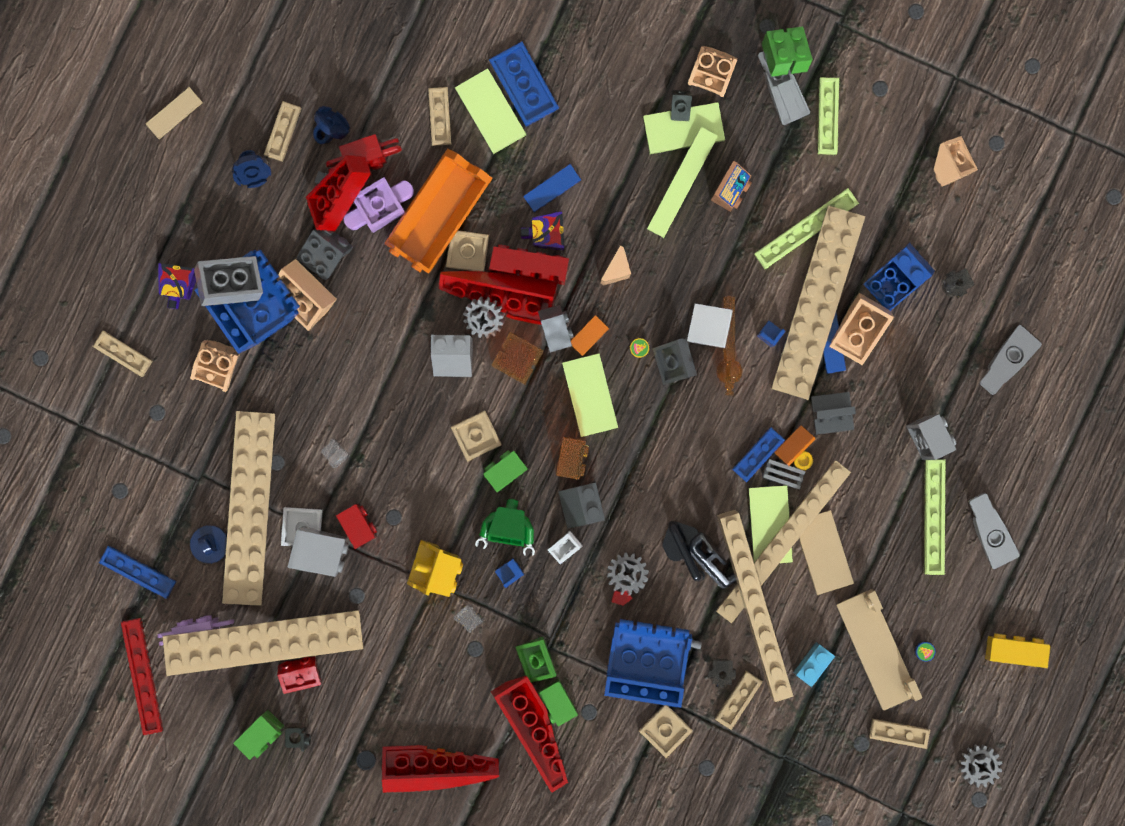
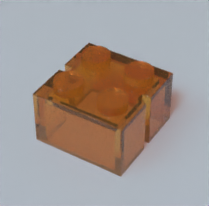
[491,332,544,385]
[556,437,589,479]

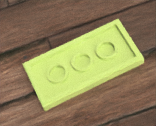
[455,69,526,154]
[643,103,725,154]
[562,354,618,437]
[748,486,793,563]

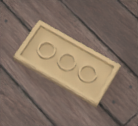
[799,510,854,595]

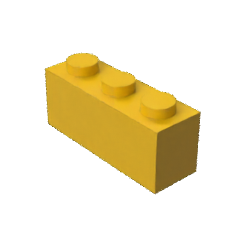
[985,633,1050,668]

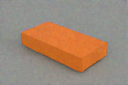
[571,315,609,356]
[774,426,815,466]

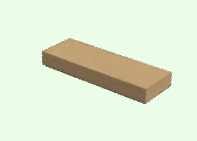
[146,87,203,139]
[428,87,451,146]
[264,101,302,162]
[93,330,153,377]
[715,671,763,730]
[869,718,930,749]

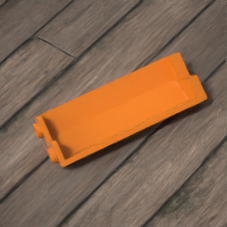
[384,149,492,274]

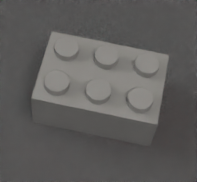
[194,256,263,306]
[906,414,956,460]

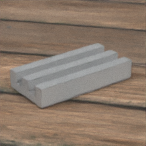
[763,459,806,490]

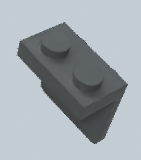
[297,228,353,280]

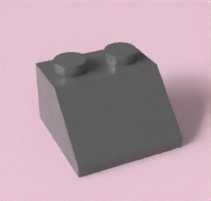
[558,482,605,529]

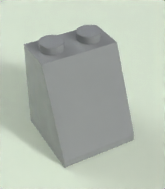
[431,335,473,377]
[288,526,349,577]

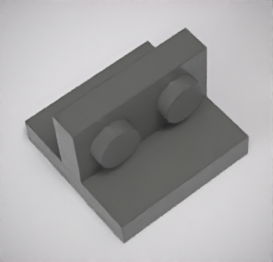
[652,338,697,385]
[810,392,856,435]

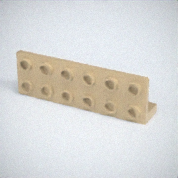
[836,589,922,710]

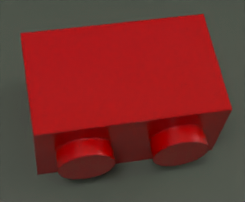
[336,504,378,549]

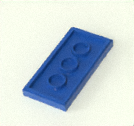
[489,42,559,127]

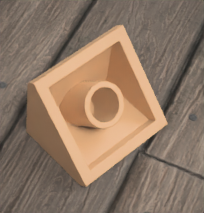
[600,246,631,285]

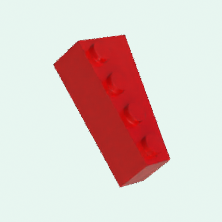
[306,155,371,231]
[489,244,569,285]

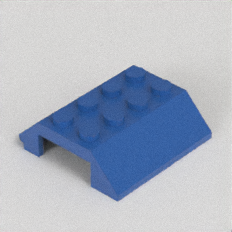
[194,250,300,354]
[604,619,692,708]

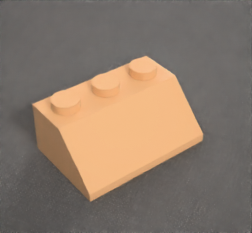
[277,259,337,331]

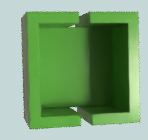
[762,26,813,77]
[233,710,284,760]

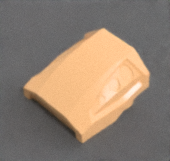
[688,46,737,97]
[190,340,240,392]

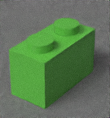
[483,450,528,492]
[539,679,578,726]

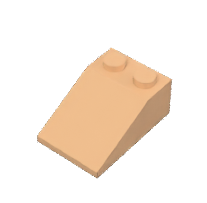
[829,293,894,365]

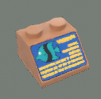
[711,161,752,212]

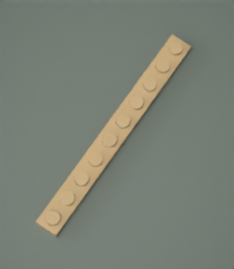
[716,460,851,623]

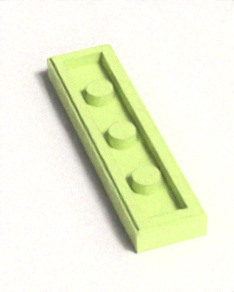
[817,77,839,155]

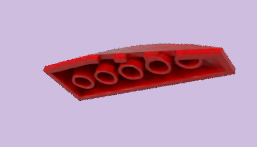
[439,271,558,325]
[491,676,568,793]
[382,745,499,793]

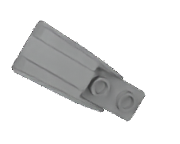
[758,51,810,125]
[979,325,1042,395]
[969,493,1020,569]

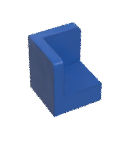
[757,321,786,347]
[495,558,524,588]

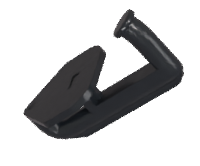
[662,521,705,581]
[689,532,736,588]

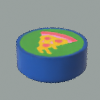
[915,642,935,662]

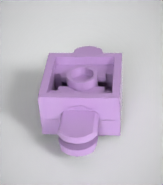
[344,177,414,233]
[157,615,234,646]

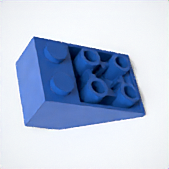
[863,243,935,311]

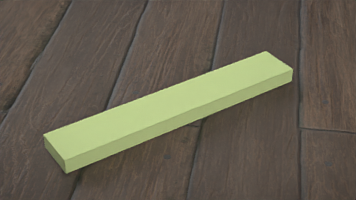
[647,127,718,238]
[754,188,859,269]
[924,459,945,575]

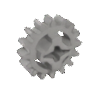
[463,297,505,338]
[606,553,649,596]
[959,744,1002,788]

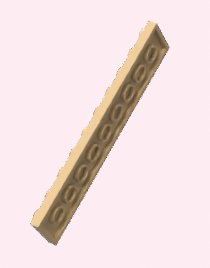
[771,205,865,400]
[222,411,275,605]
[162,610,363,676]

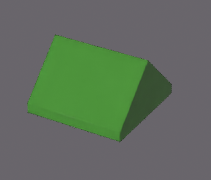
[516,636,557,682]

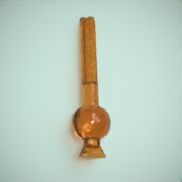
[716,296,743,396]

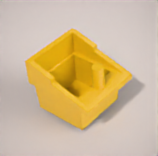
[407,540,463,597]

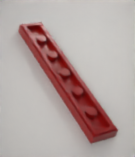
[121,618,164,735]

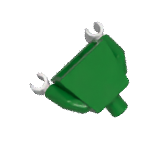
[475,499,535,556]

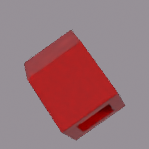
[611,590,633,605]

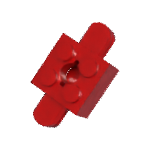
[326,134,402,172]

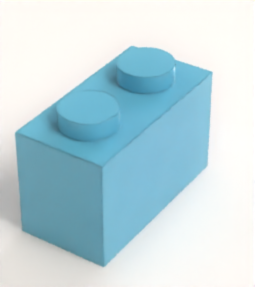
[793,642,835,687]

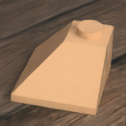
[934,136,978,187]

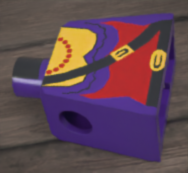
[521,212,564,250]
[158,263,196,309]

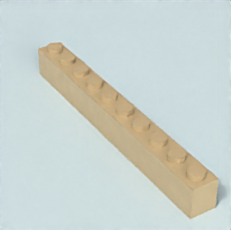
[717,510,793,702]

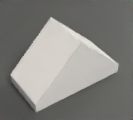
[548,531,583,564]

